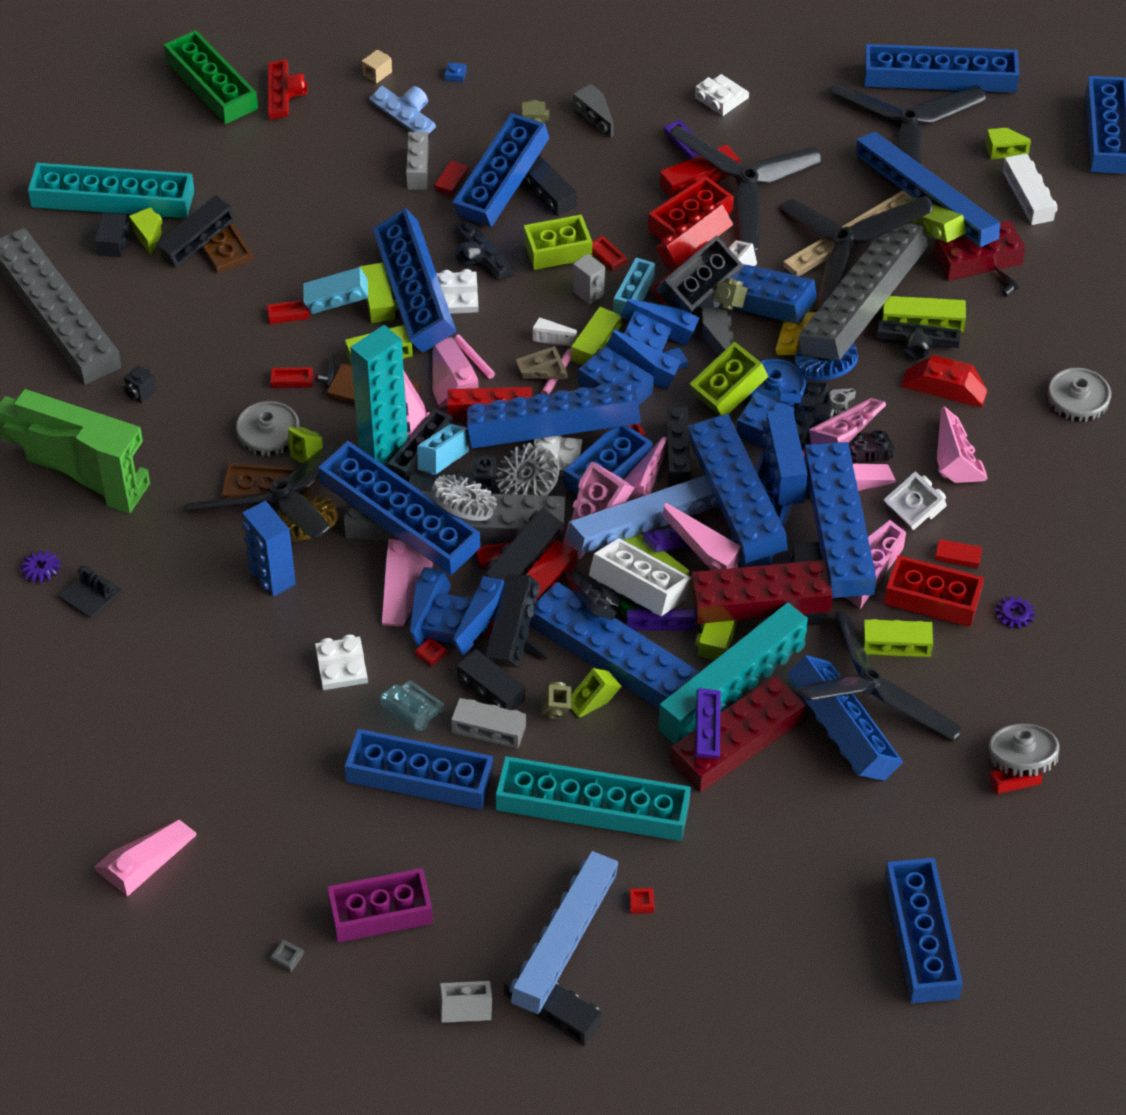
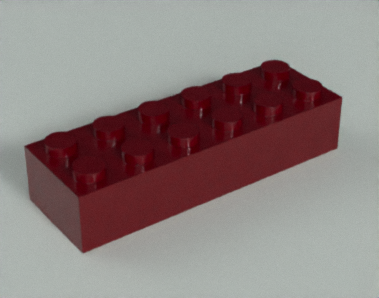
[691,560,833,624]
[670,676,806,792]

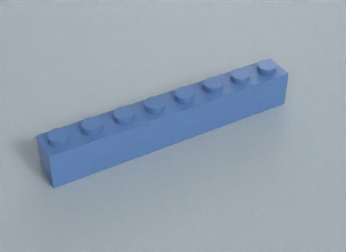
[566,476,719,554]
[510,851,618,1014]

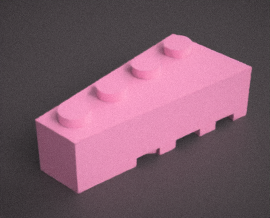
[845,520,906,609]

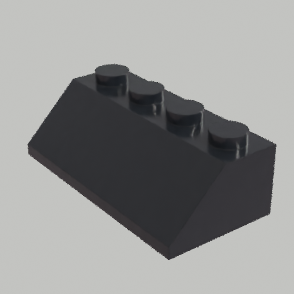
[655,235,744,312]

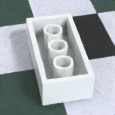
[589,538,691,616]

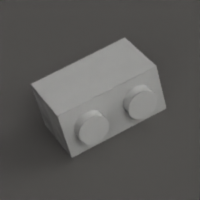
[573,254,605,305]
[440,981,492,1022]

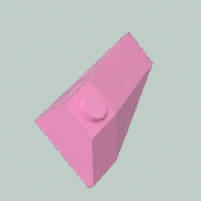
[624,437,667,502]

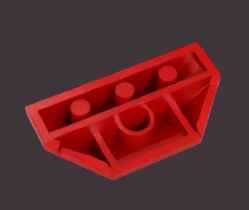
[901,355,987,408]

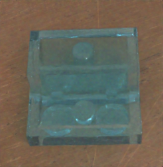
[380,680,444,731]

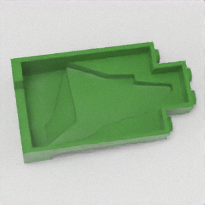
[0,389,150,514]

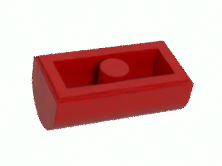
[989,768,1042,795]

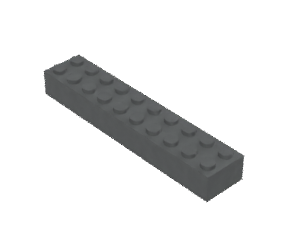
[798,224,928,360]
[0,228,122,385]
[344,491,565,546]

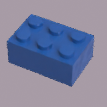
[578,346,654,406]

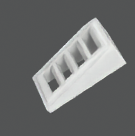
[533,317,577,346]

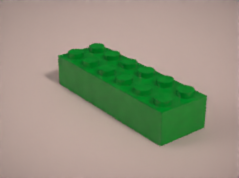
[163,30,258,124]

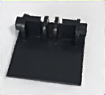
[848,430,895,463]
[58,565,122,618]

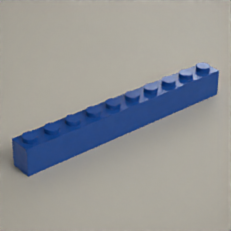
[856,132,1000,247]

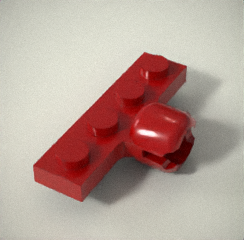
[268,59,308,120]

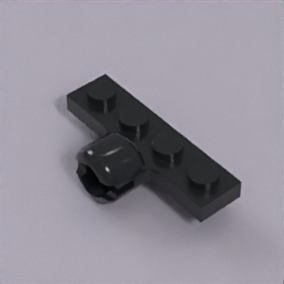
[454,222,516,279]
[877,320,961,360]
[794,383,839,449]
[561,570,621,621]

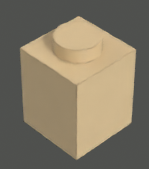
[362,50,392,84]

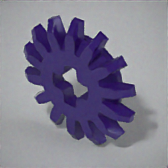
[21,550,61,583]
[995,596,1036,629]

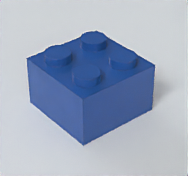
[736,392,794,449]

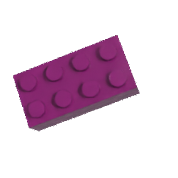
[327,868,433,943]

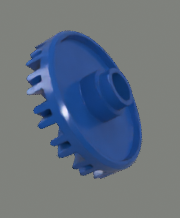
[795,343,858,381]
[746,359,806,407]

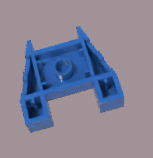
[606,299,699,390]
[410,567,504,656]

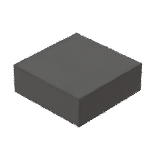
[270,940,304,973]

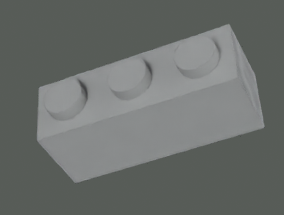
[407,132,429,190]
[451,698,526,749]

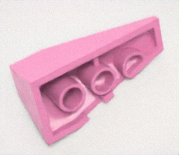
[433,337,479,408]
[404,372,430,439]
[809,398,886,444]
[937,406,988,483]
[563,462,635,559]
[807,463,896,491]
[663,503,741,570]
[382,539,433,626]
[94,820,196,896]

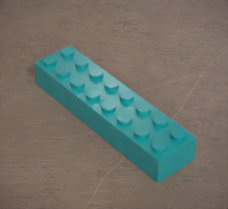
[28,163,194,218]
[350,325,408,468]
[658,603,808,744]
[496,756,691,841]

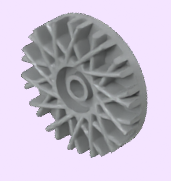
[1047,368,1111,422]
[236,401,300,456]
[496,443,559,496]
[431,474,497,521]
[989,724,1059,777]

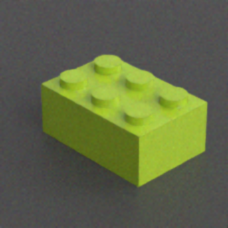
[524,214,592,270]
[690,342,768,416]

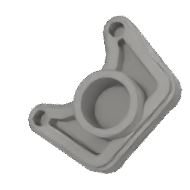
[828,388,856,414]

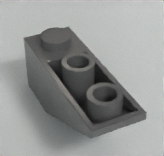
[573,84,613,138]
[701,307,733,357]

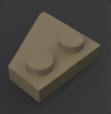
[516,346,568,379]

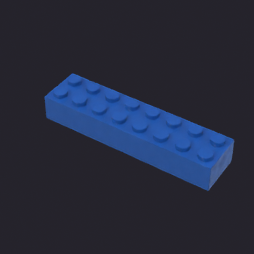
[864,44,1019,93]
[372,208,457,353]
[467,381,641,448]
[687,414,788,563]
[318,441,480,575]
[804,442,877,598]
[529,582,700,709]

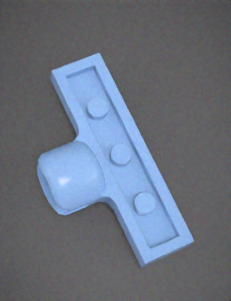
[369,86,436,134]

